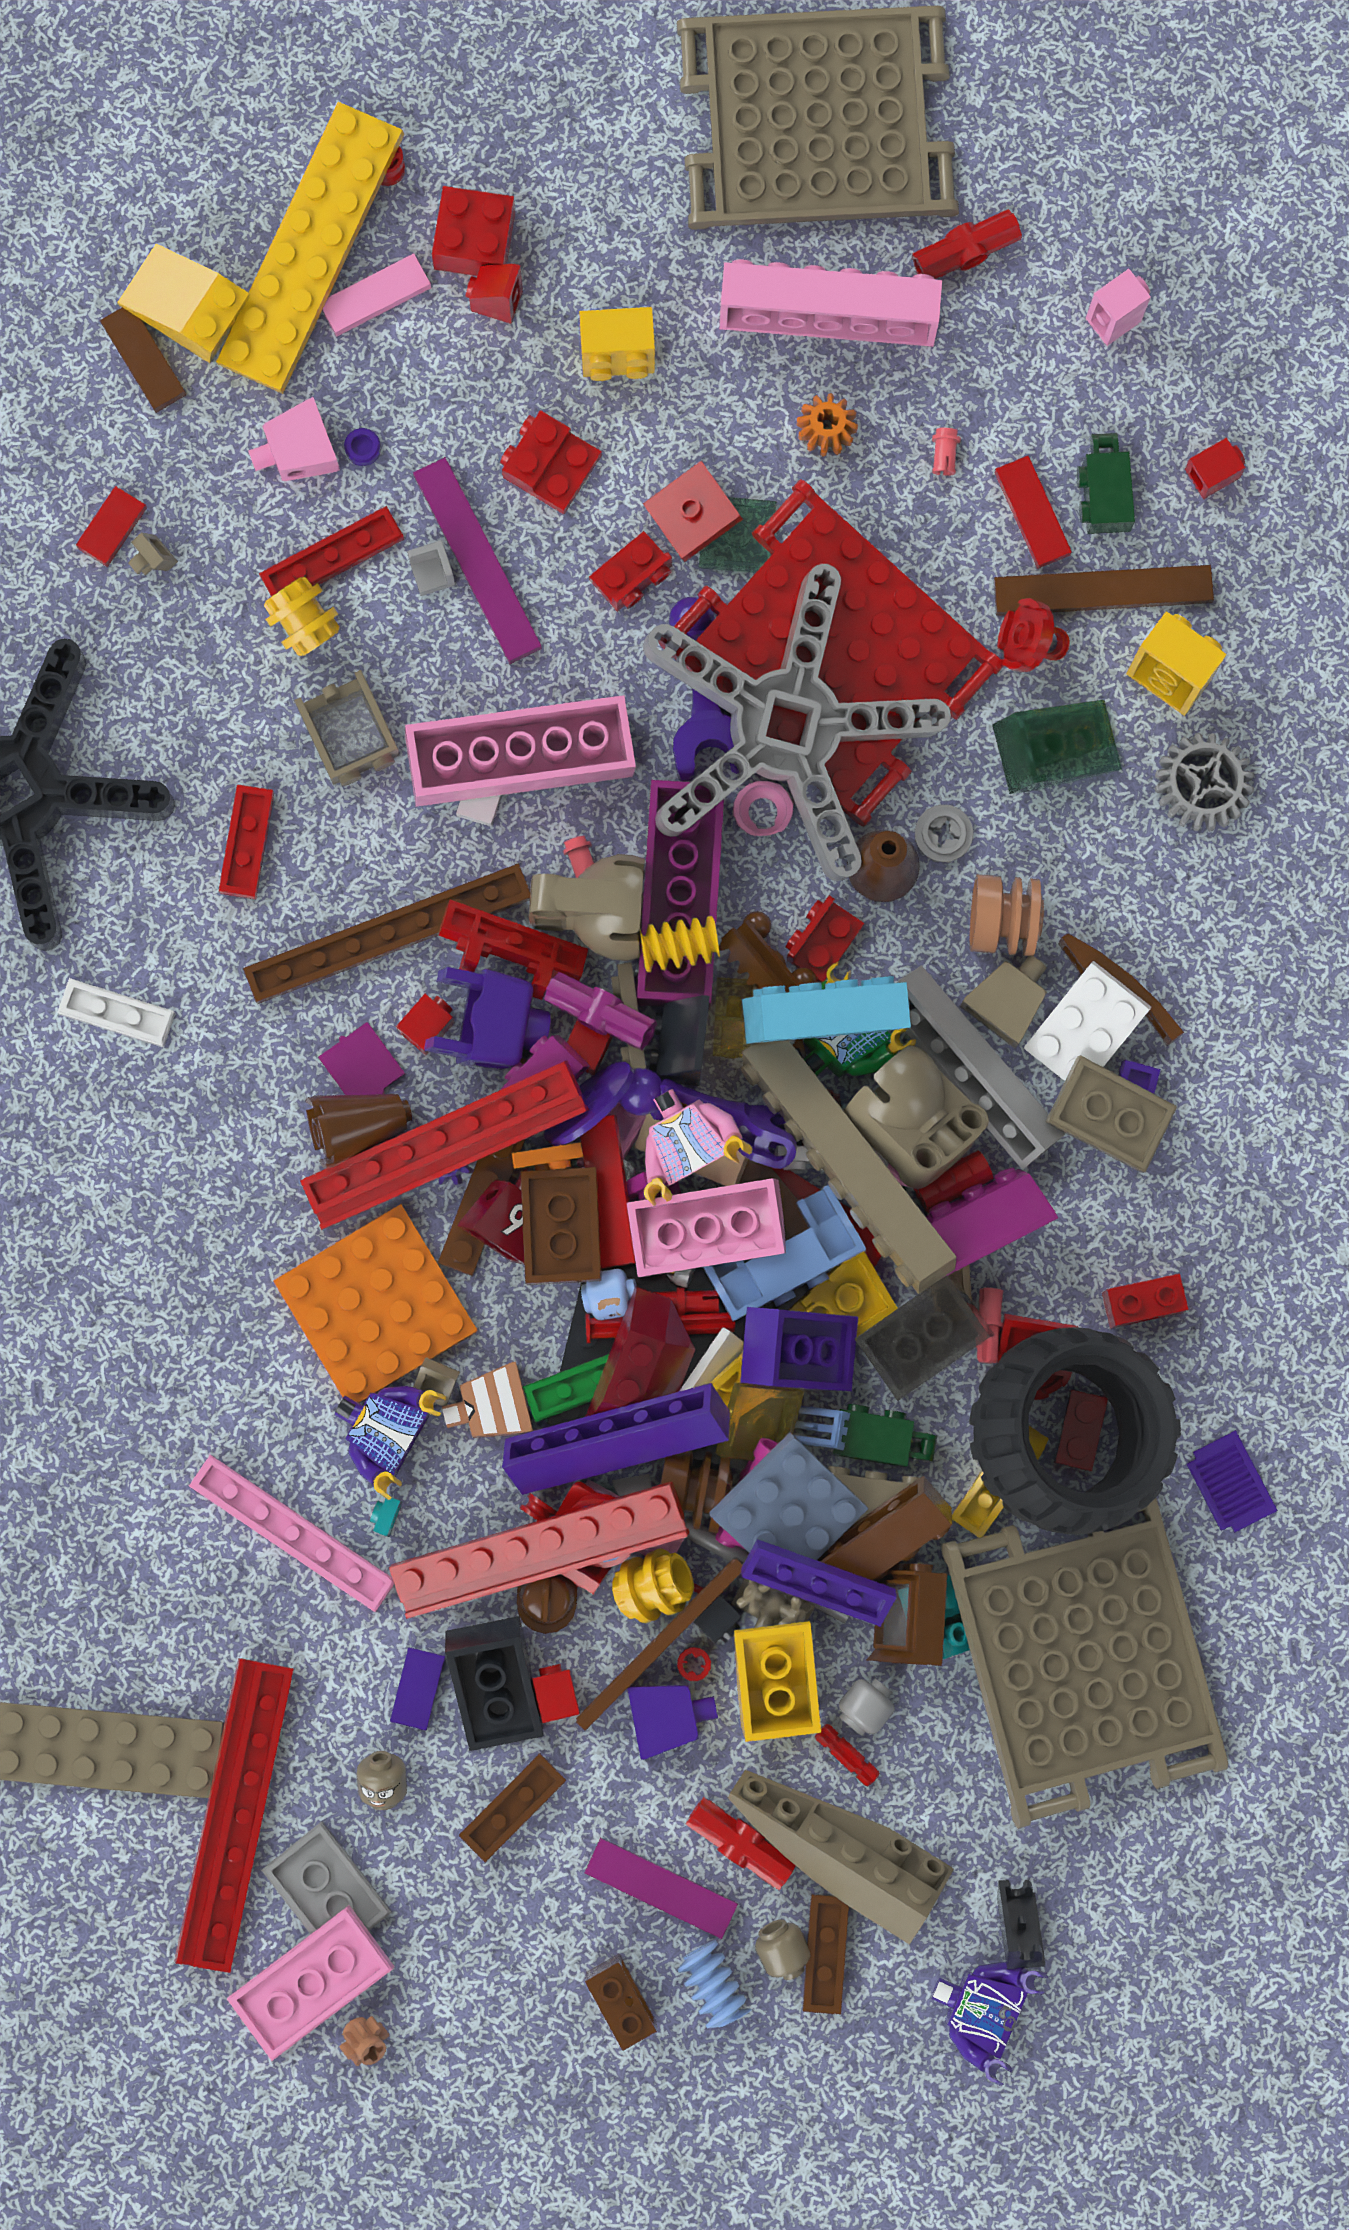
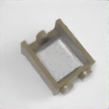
[294,670,399,786]

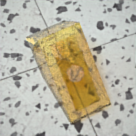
[713,977,754,1059]

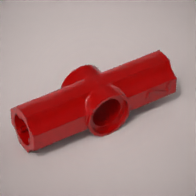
[912,209,1022,279]
[685,1797,796,1890]

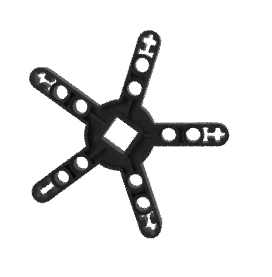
[0,638,175,951]

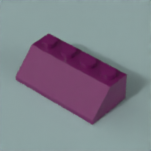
[925,1167,1058,1278]

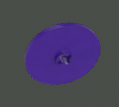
[544,1062,635,1146]

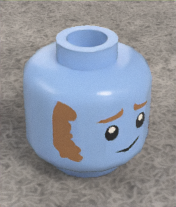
[581,1269,637,1320]

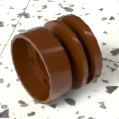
[661,1450,733,1533]

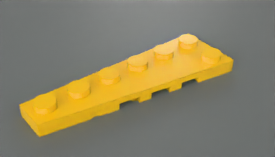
[710,1252,899,1422]

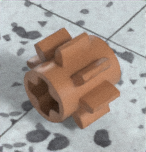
[339,2016,390,2066]

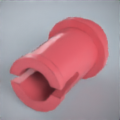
[932,428,961,476]
[563,836,594,878]

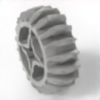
[1155,733,1254,832]

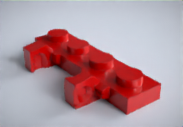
[438,899,588,1000]

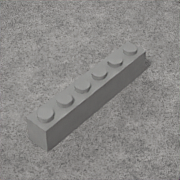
[897,965,1065,1170]

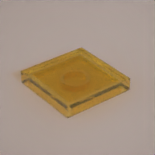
[715,1382,804,1460]

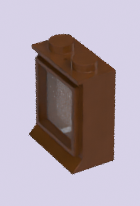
[866,1563,947,1666]

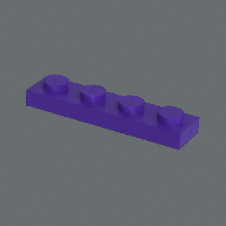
[741,1539,897,1627]

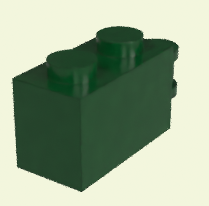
[1077,433,1135,534]
[831,1404,938,1467]

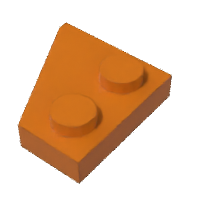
[512,1142,583,1171]

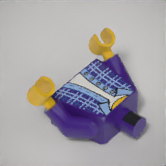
[334,1386,446,1500]

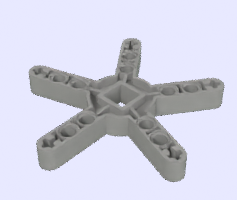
[643,564,951,881]

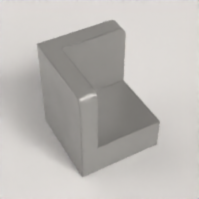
[407,540,455,596]

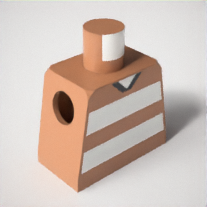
[442,1361,534,1438]

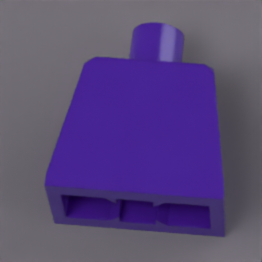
[627,1685,718,1760]

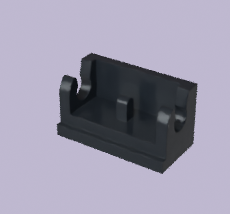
[997,1880,1045,1970]

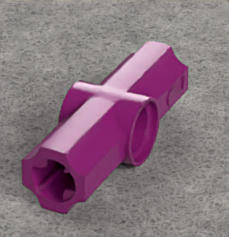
[544,972,657,1051]

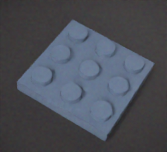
[709,1433,869,1560]

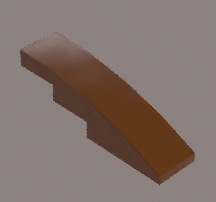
[1058,933,1184,1046]

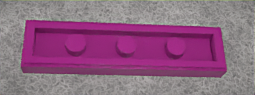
[584,1837,738,1939]

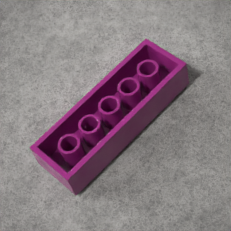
[637,780,724,1010]

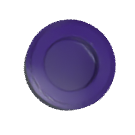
[344,428,381,466]

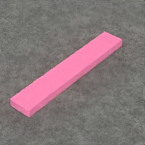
[189,1455,394,1612]

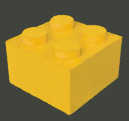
[579,307,655,381]

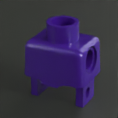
[424,967,551,1070]

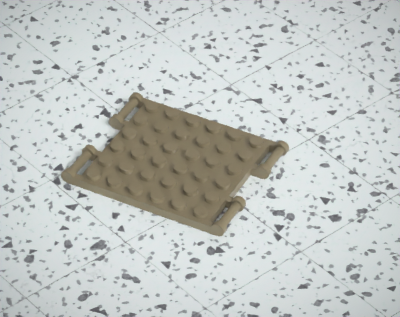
[676,6,959,230]
[942,1498,1228,1829]

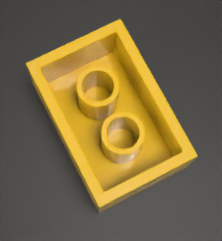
[1126,611,1227,716]

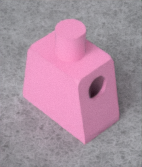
[248,397,340,481]

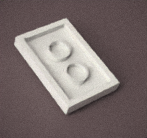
[1024,961,1151,1081]

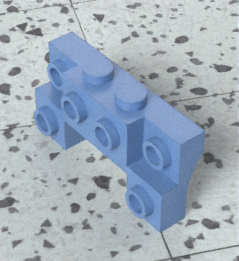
[703,1185,866,1322]

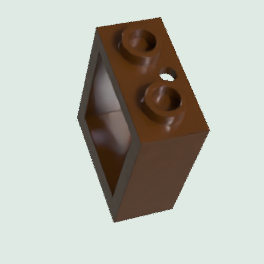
[585,1954,657,2051]

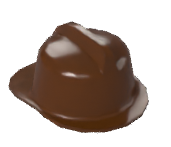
[516,1574,578,1634]

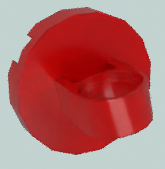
[997,598,1070,672]

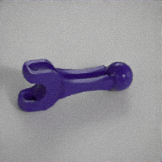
[669,596,739,782]
[619,1068,798,1169]

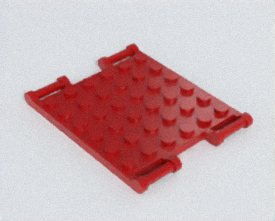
[658,479,1004,827]

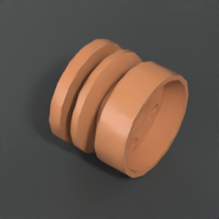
[969,874,1044,956]

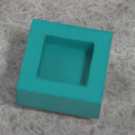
[370,1498,403,1537]

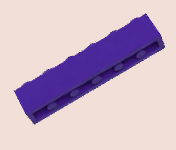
[502,1383,730,1495]

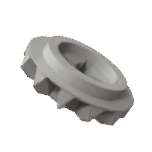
[915,805,973,863]

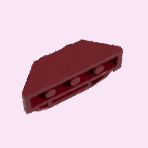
[586,1286,695,1417]

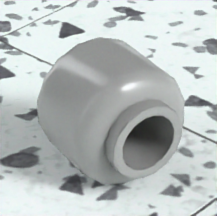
[839,1678,895,1736]

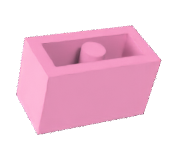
[1086,269,1151,346]

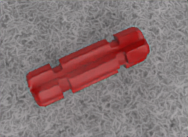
[815,1724,880,1787]

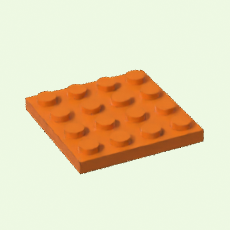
[273,1204,478,1403]

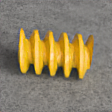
[640,916,720,972]

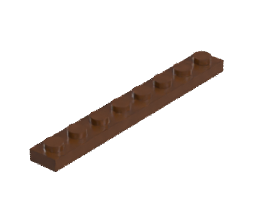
[243,863,530,1005]

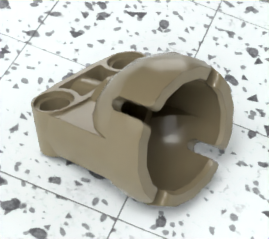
[529,854,645,961]
[844,1045,989,1189]

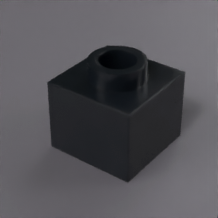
[693,1595,742,1643]

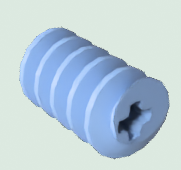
[677,1940,752,2029]

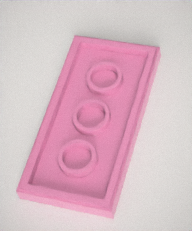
[227,1905,395,2061]

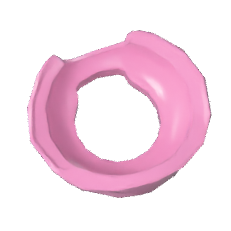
[733,781,794,836]

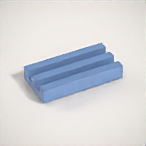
[775,1403,850,1450]

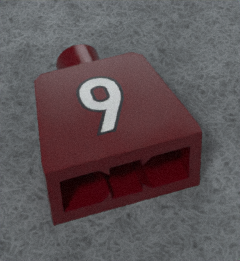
[457,1170,527,1265]

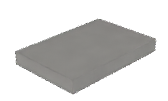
[261,1821,392,1934]

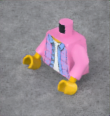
[644,1089,752,1206]

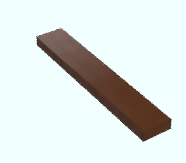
[993,565,1214,616]
[576,1557,744,1731]

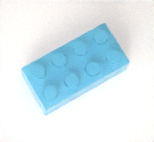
[742,976,911,1044]

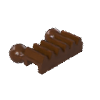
[719,911,818,993]

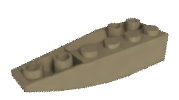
[727,1770,954,1945]

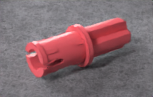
[974,1288,1003,1364]

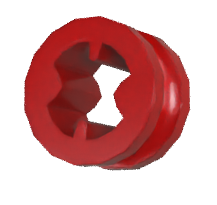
[519,1493,557,1521]
[677,1647,711,1681]

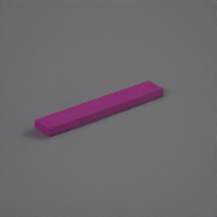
[413,457,542,665]

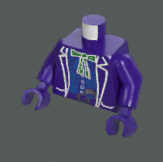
[931,1962,1048,2086]

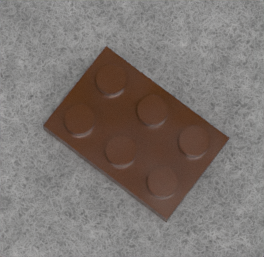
[521,1167,602,1285]

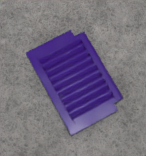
[1186,1430,1278,1533]

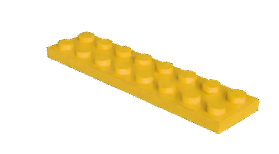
[216,102,405,394]

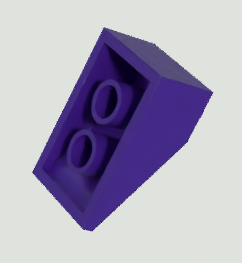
[740,1307,858,1392]

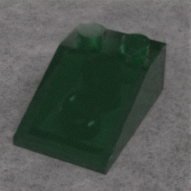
[992,700,1122,794]

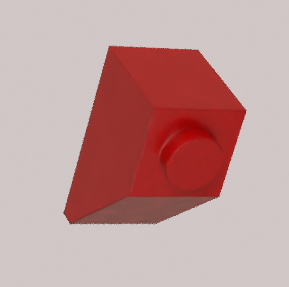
[465,264,523,324]

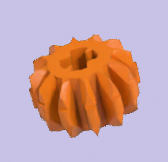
[796,393,858,457]

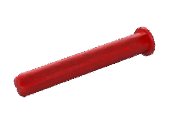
[585,1312,735,1343]

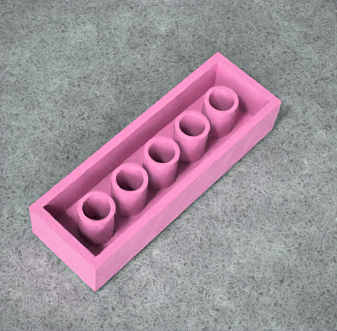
[719,259,942,347]
[405,695,636,807]

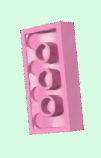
[627,1178,786,1277]

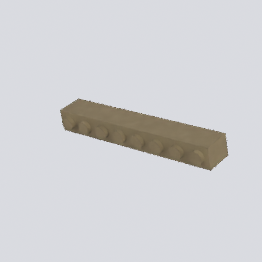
[741,1040,956,1294]

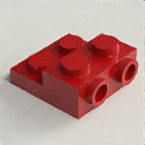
[500,410,602,514]

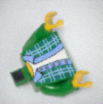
[803,962,916,1078]

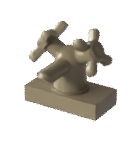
[731,1578,815,1628]

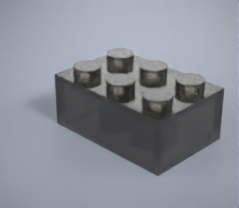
[855,1274,995,1401]

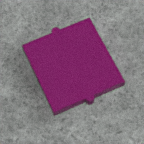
[318,1022,405,1095]

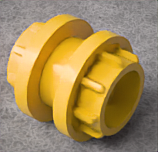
[264,577,340,656]
[612,1548,694,1623]

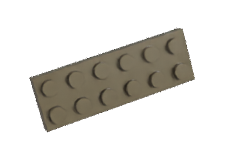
[0,1702,224,1798]

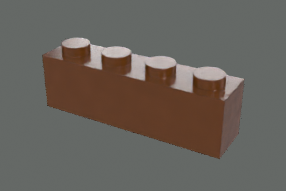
[817,1475,952,1582]

